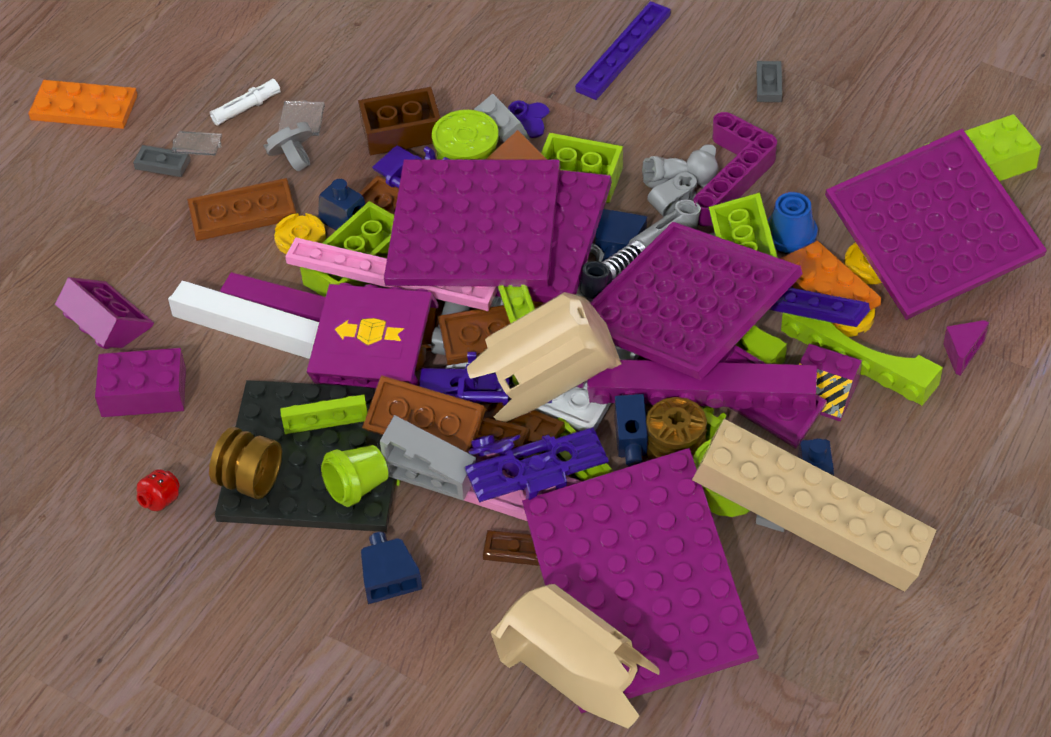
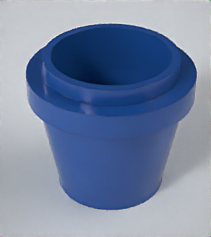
[768,192,818,253]

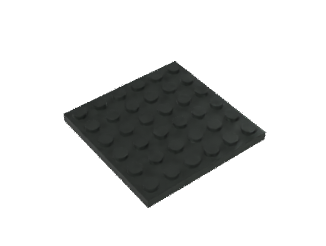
[215,380,396,532]

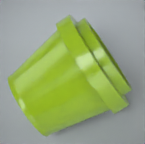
[321,445,388,507]

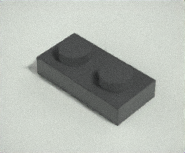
[756,61,782,102]
[133,145,191,177]

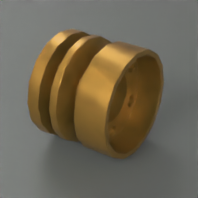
[646,397,707,460]
[209,427,282,499]

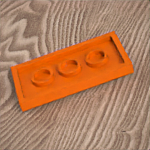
[29,80,137,129]
[780,241,881,327]

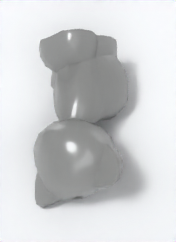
[642,144,719,189]

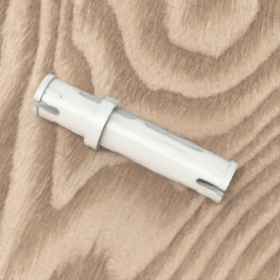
[210,79,281,126]

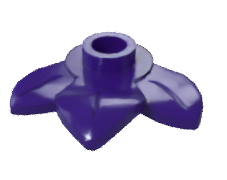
[508,100,550,138]
[468,435,520,457]

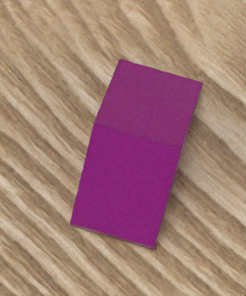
[943,320,989,376]

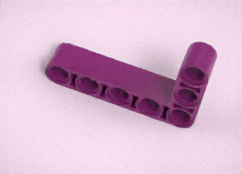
[694,112,777,226]

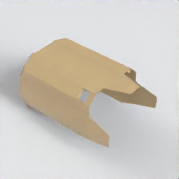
[467,292,621,422]
[491,584,659,728]

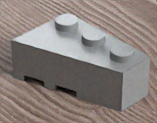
[380,415,476,501]

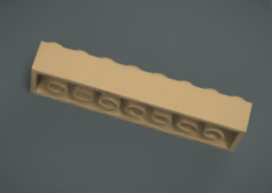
[692,419,936,592]

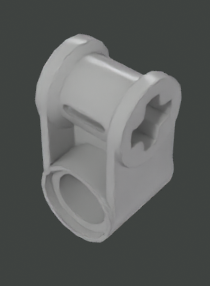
[647,172,697,217]

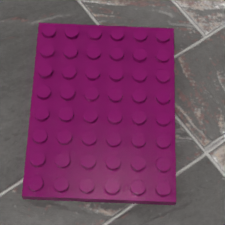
[522,448,759,713]

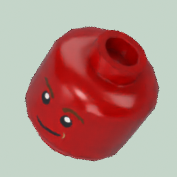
[136,469,180,512]

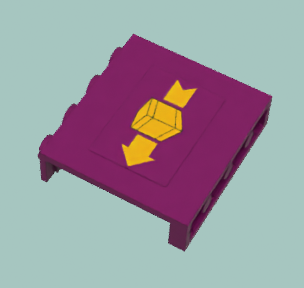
[306,283,439,388]

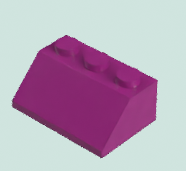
[55,277,154,349]

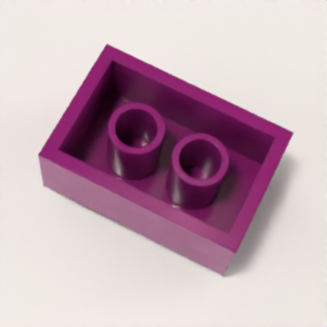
[95,348,186,417]

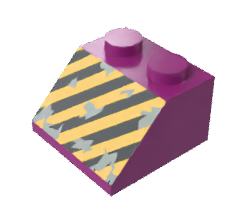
[799,344,862,422]

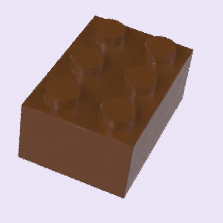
[358,87,440,156]

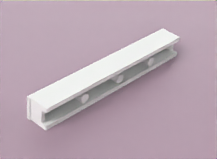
[168,281,319,359]

